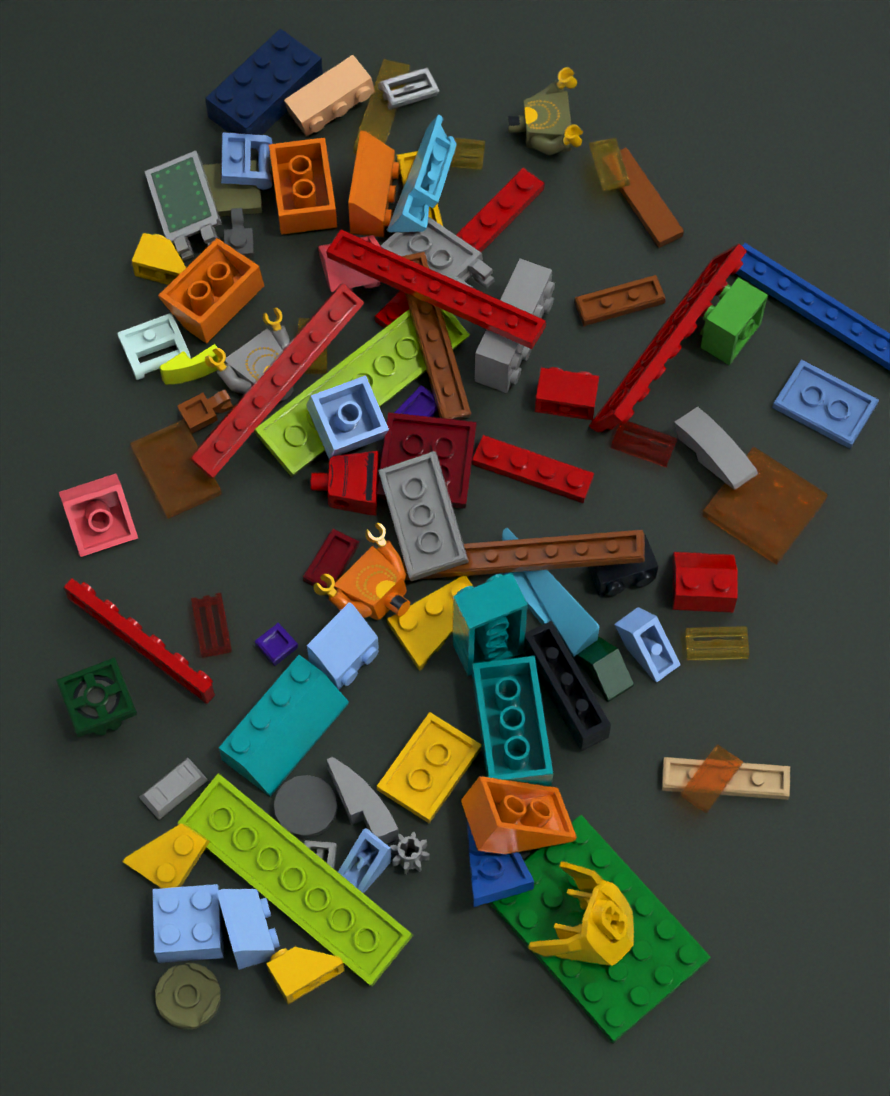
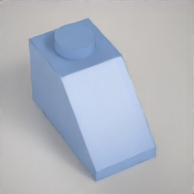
[614,607,681,682]

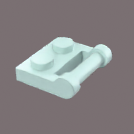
[117,313,191,380]

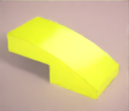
[159,344,218,385]

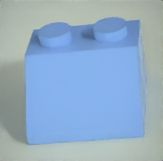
[307,602,379,690]
[217,889,280,969]

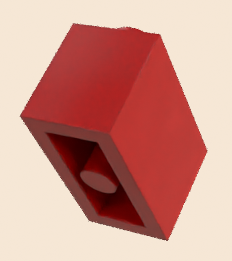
[535,367,599,421]

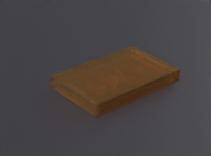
[130,419,222,519]

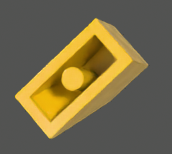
[132,233,186,285]
[266,947,344,1005]

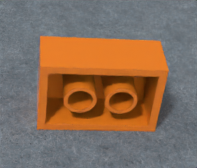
[269,138,337,234]

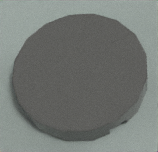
[274,775,337,839]

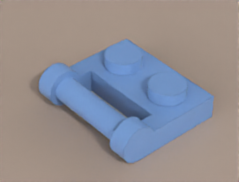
[221,133,272,190]

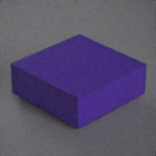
[255,622,298,666]

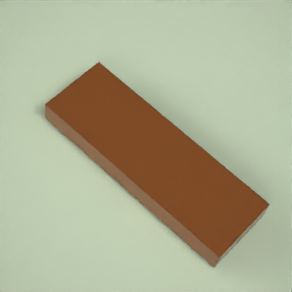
[574,275,666,326]

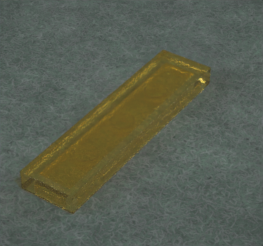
[353,59,410,154]

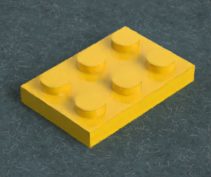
[377,712,482,824]

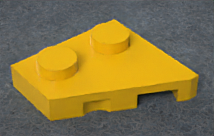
[123,823,210,888]

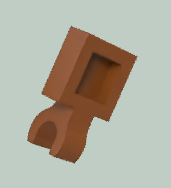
[177,390,233,433]

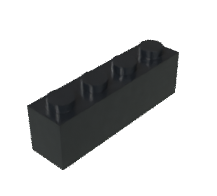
[524,621,611,751]

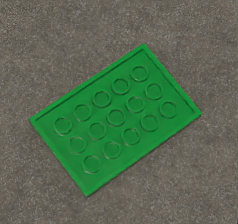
[489,815,711,1044]

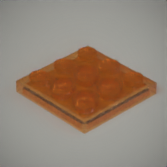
[702,447,828,565]

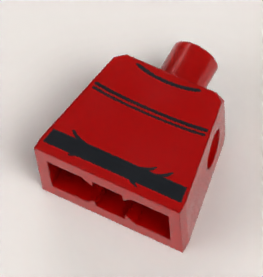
[311,451,379,516]

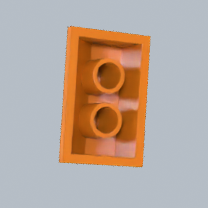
[348,131,400,237]
[158,238,264,344]

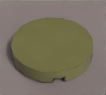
[155,963,221,1029]

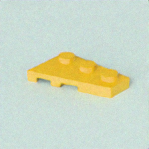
[387,576,474,671]

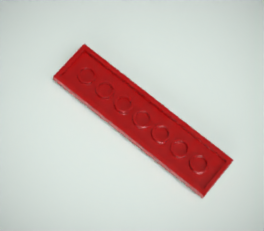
[589,243,747,433]

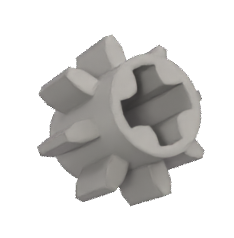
[390,832,430,874]

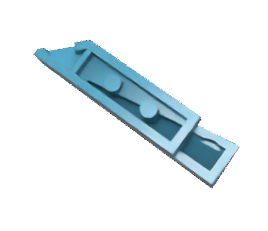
[387,114,457,232]
[499,528,599,657]

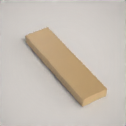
[662,757,790,800]

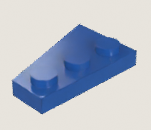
[467,820,534,907]

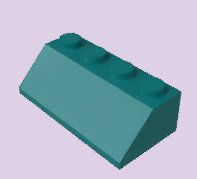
[219,655,349,797]

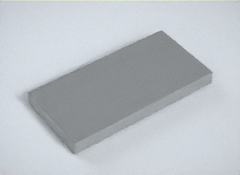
[378,451,469,581]

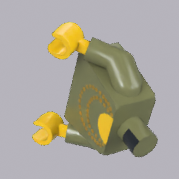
[507,67,583,155]

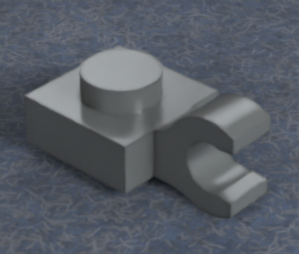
[224,208,254,259]

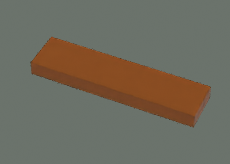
[602,147,684,248]

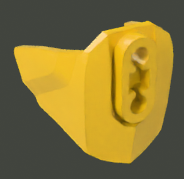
[528,861,634,966]

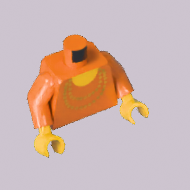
[314,523,410,620]

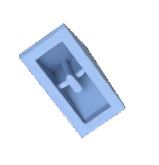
[338,828,392,893]

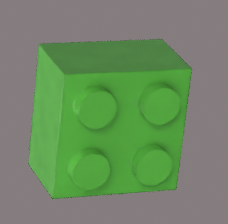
[700,277,768,365]

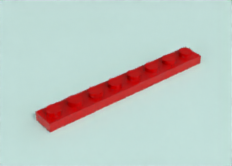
[375,168,545,328]
[326,230,546,349]
[189,283,364,478]

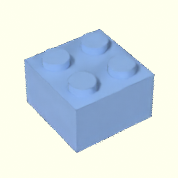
[306,375,389,459]
[153,884,224,963]

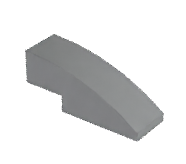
[674,407,758,490]
[327,757,399,844]

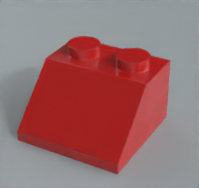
[672,552,738,613]

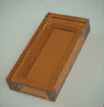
[680,744,743,814]

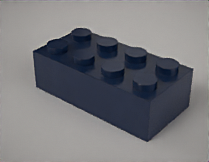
[205,28,323,135]

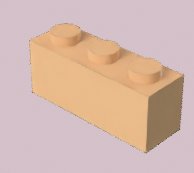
[284,55,375,137]

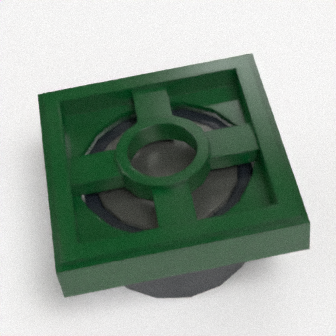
[56,657,137,738]

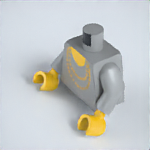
[205,308,294,401]

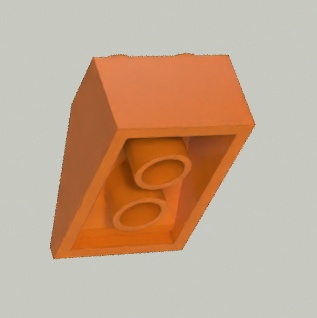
[461,776,577,854]

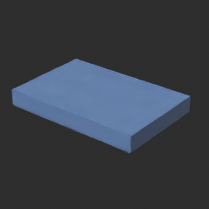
[772,359,879,449]

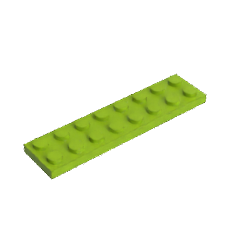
[254,309,470,477]
[178,773,413,986]

